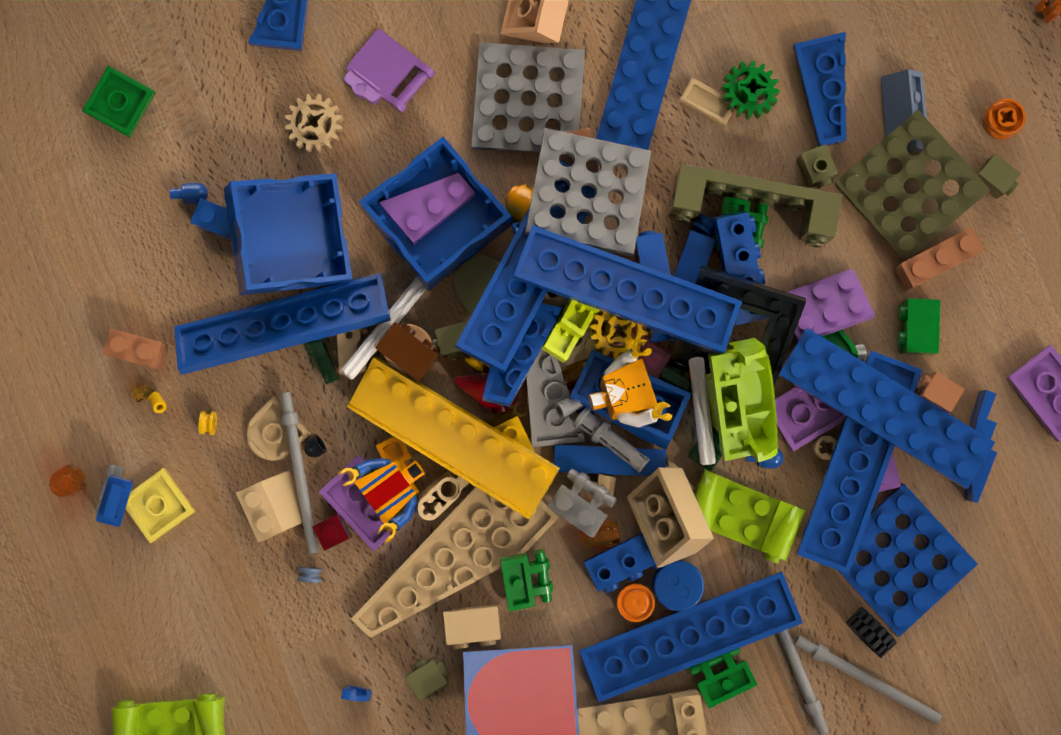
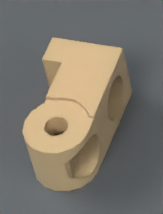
[337,329,368,376]

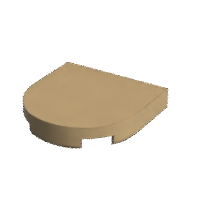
[247,396,312,461]

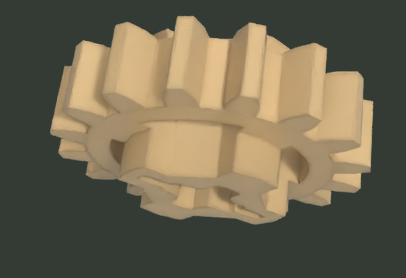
[285,94,343,153]

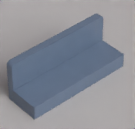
[881,69,927,153]

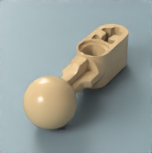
[413,470,469,521]

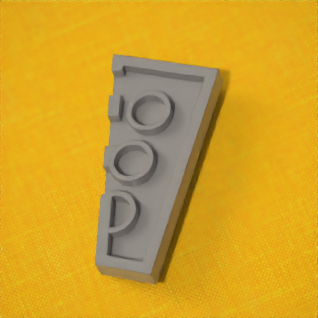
[526,349,585,447]

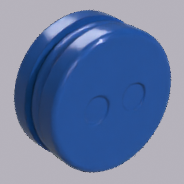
[652,560,704,611]

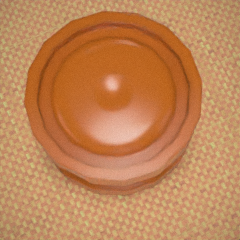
[1034,0,1061,24]
[983,98,1026,139]
[616,583,655,622]

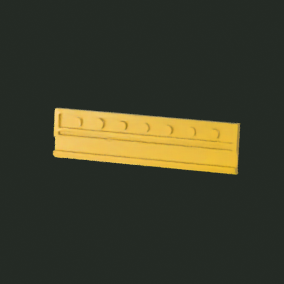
[347,357,560,519]

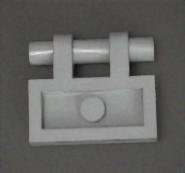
[548,469,617,538]

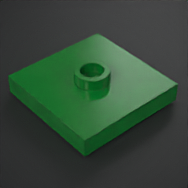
[82,65,156,138]

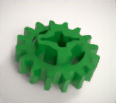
[721,61,780,120]

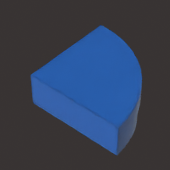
[341,685,372,702]

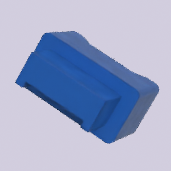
[96,475,133,527]

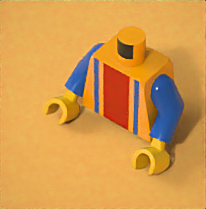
[338,458,425,542]

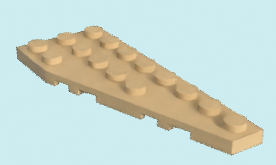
[351,487,559,638]

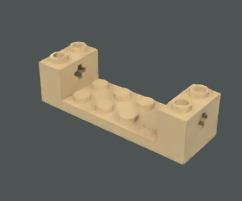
[577,688,707,735]

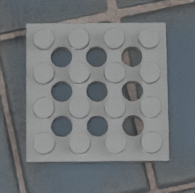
[471,42,585,154]
[525,128,651,257]

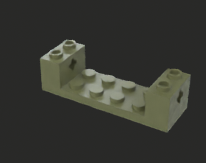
[669,164,843,248]

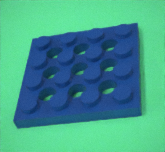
[837,484,978,637]

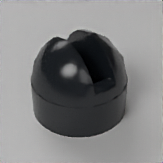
[304,434,327,458]

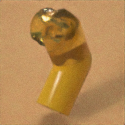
[131,384,166,413]

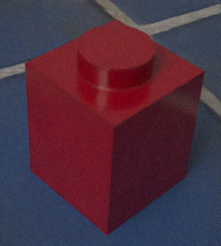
[312,514,352,551]

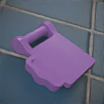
[344,29,435,114]

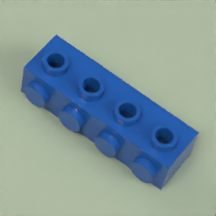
[712,211,768,325]
[583,533,660,594]

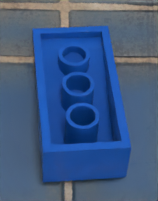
[570,349,691,450]

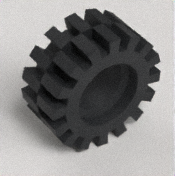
[846,607,897,658]

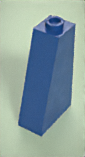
[634,231,676,343]

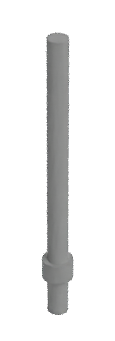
[280,392,319,554]
[778,629,829,735]
[794,635,942,724]

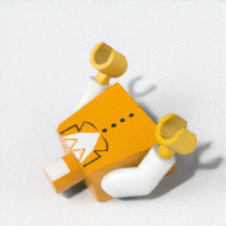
[588,339,672,427]

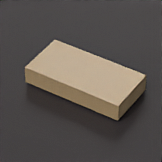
[678,77,735,127]

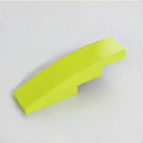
[542,299,600,363]

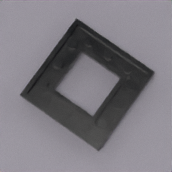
[668,266,806,386]

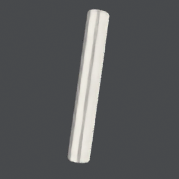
[689,357,716,465]

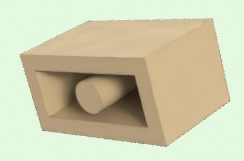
[443,604,501,649]

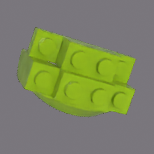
[706,338,778,462]

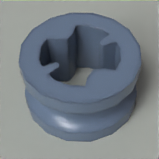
[297,567,322,583]

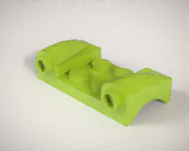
[694,470,806,564]
[111,693,225,735]

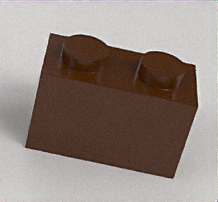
[375,322,440,383]

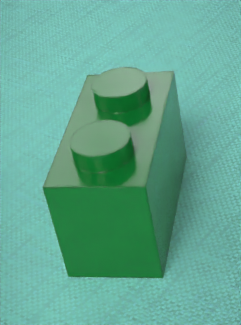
[897,298,941,355]

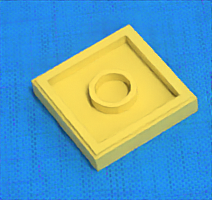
[126,468,196,543]

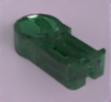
[304,339,340,385]

